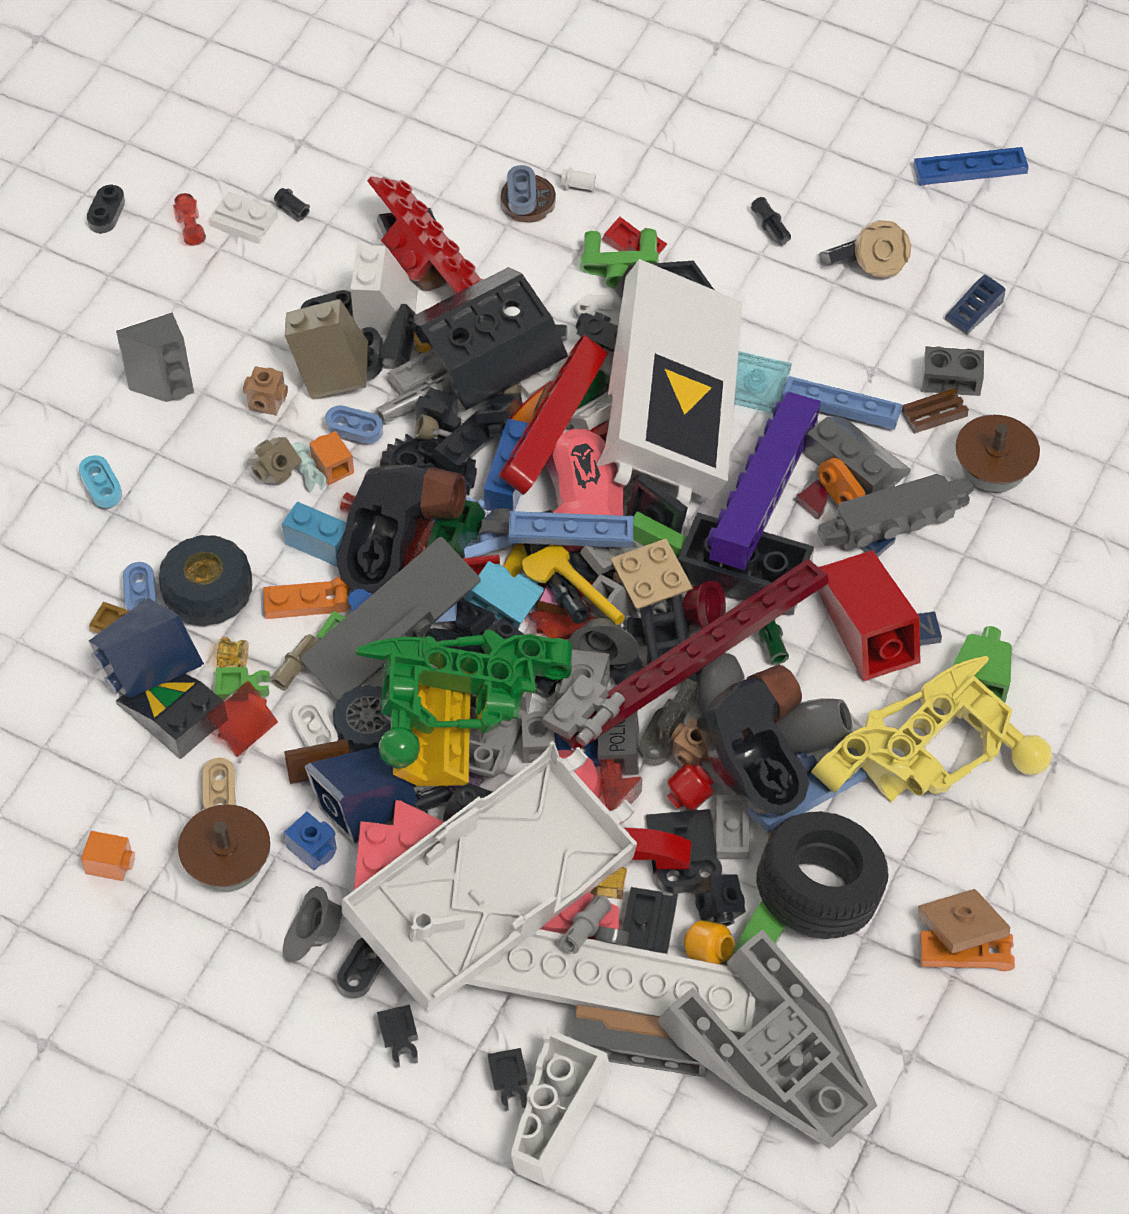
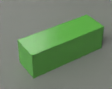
[633,512,687,558]

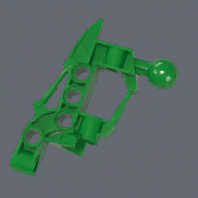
[355,630,572,769]

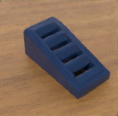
[945,274,1006,335]

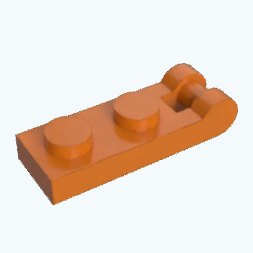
[263,577,351,619]
[920,931,1015,971]

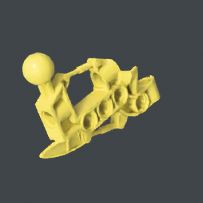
[811,656,1052,802]

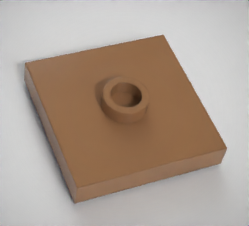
[917,889,1011,954]

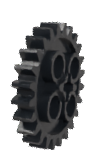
[380,434,477,496]

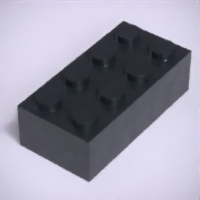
[678,512,814,615]

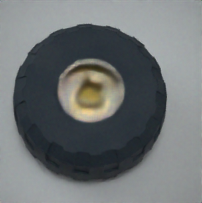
[159,535,253,626]

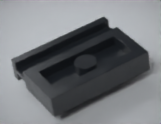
[622,887,678,954]

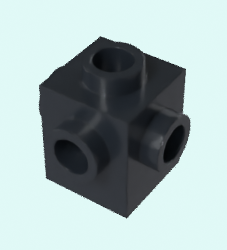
[693,874,746,927]

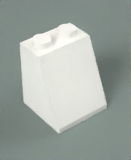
[351,244,418,335]

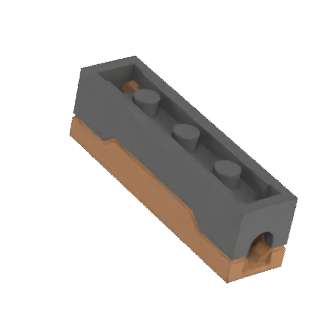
[571,1005,706,1077]

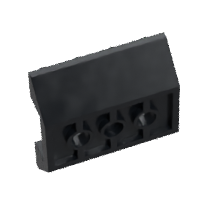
[407,267,568,410]

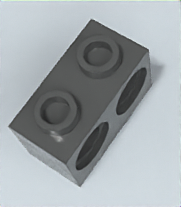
[922,346,984,396]

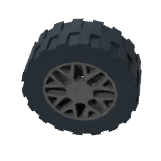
[333,685,391,753]

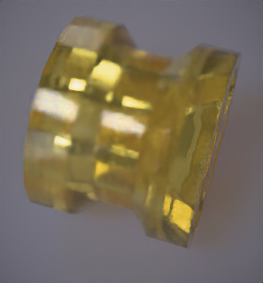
[217,637,249,668]

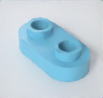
[79,455,122,508]

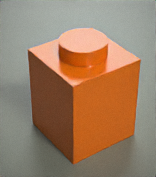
[309,431,354,485]
[81,830,135,881]

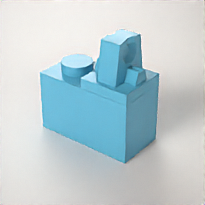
[464,561,544,629]

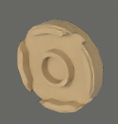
[855,220,911,277]

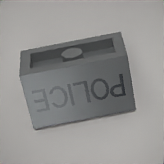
[598,711,639,775]

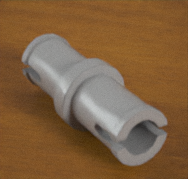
[559,895,612,954]

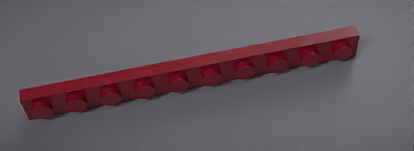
[559,558,829,750]

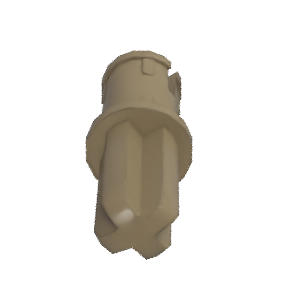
[270,634,319,690]

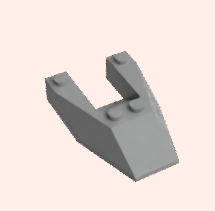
[657,929,878,1149]

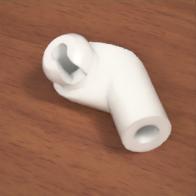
[574,294,613,317]

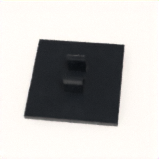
[646,809,716,874]

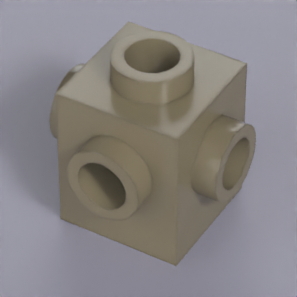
[248,437,302,484]

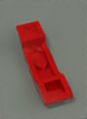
[624,828,692,869]

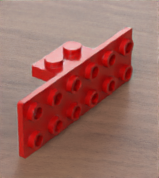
[367,176,483,293]

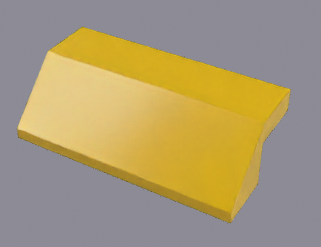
[393,668,470,786]

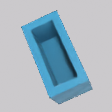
[282,501,346,567]

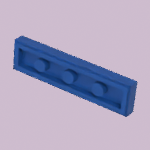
[913,147,1029,186]

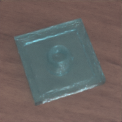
[734,351,792,413]

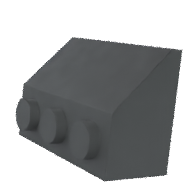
[116,313,194,402]
[804,416,911,495]

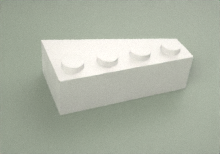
[511,1028,611,1187]

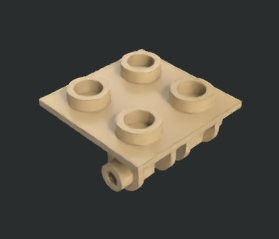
[610,539,693,610]

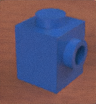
[284,811,337,871]

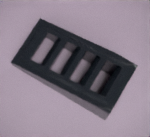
[378,304,416,369]

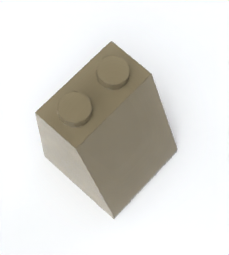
[284,299,368,400]

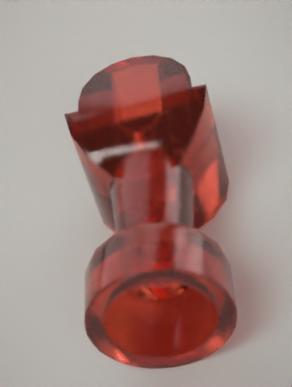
[173,193,206,246]

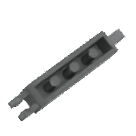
[817,474,974,550]

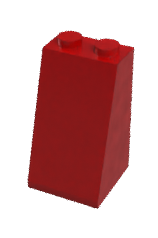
[818,550,921,681]

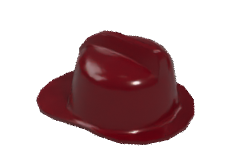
[683,581,726,629]

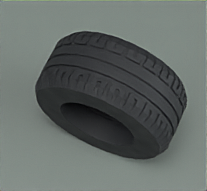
[756,811,889,939]

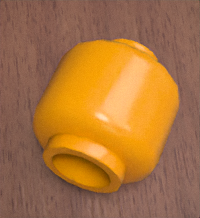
[683,921,735,965]

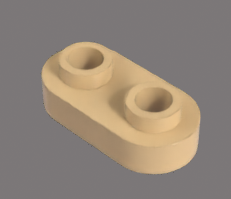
[202,757,236,809]

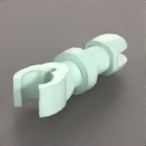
[292,442,327,491]

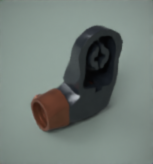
[337,465,467,593]
[697,664,810,817]

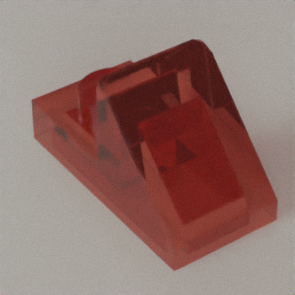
[599,759,642,811]

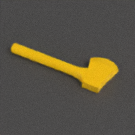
[522,544,625,625]

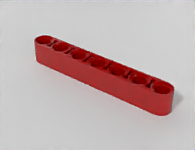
[498,335,608,495]

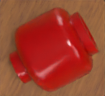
[666,763,715,811]

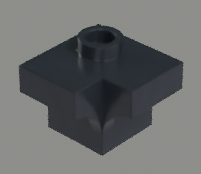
[415,387,462,439]

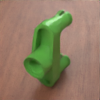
[580,228,659,289]

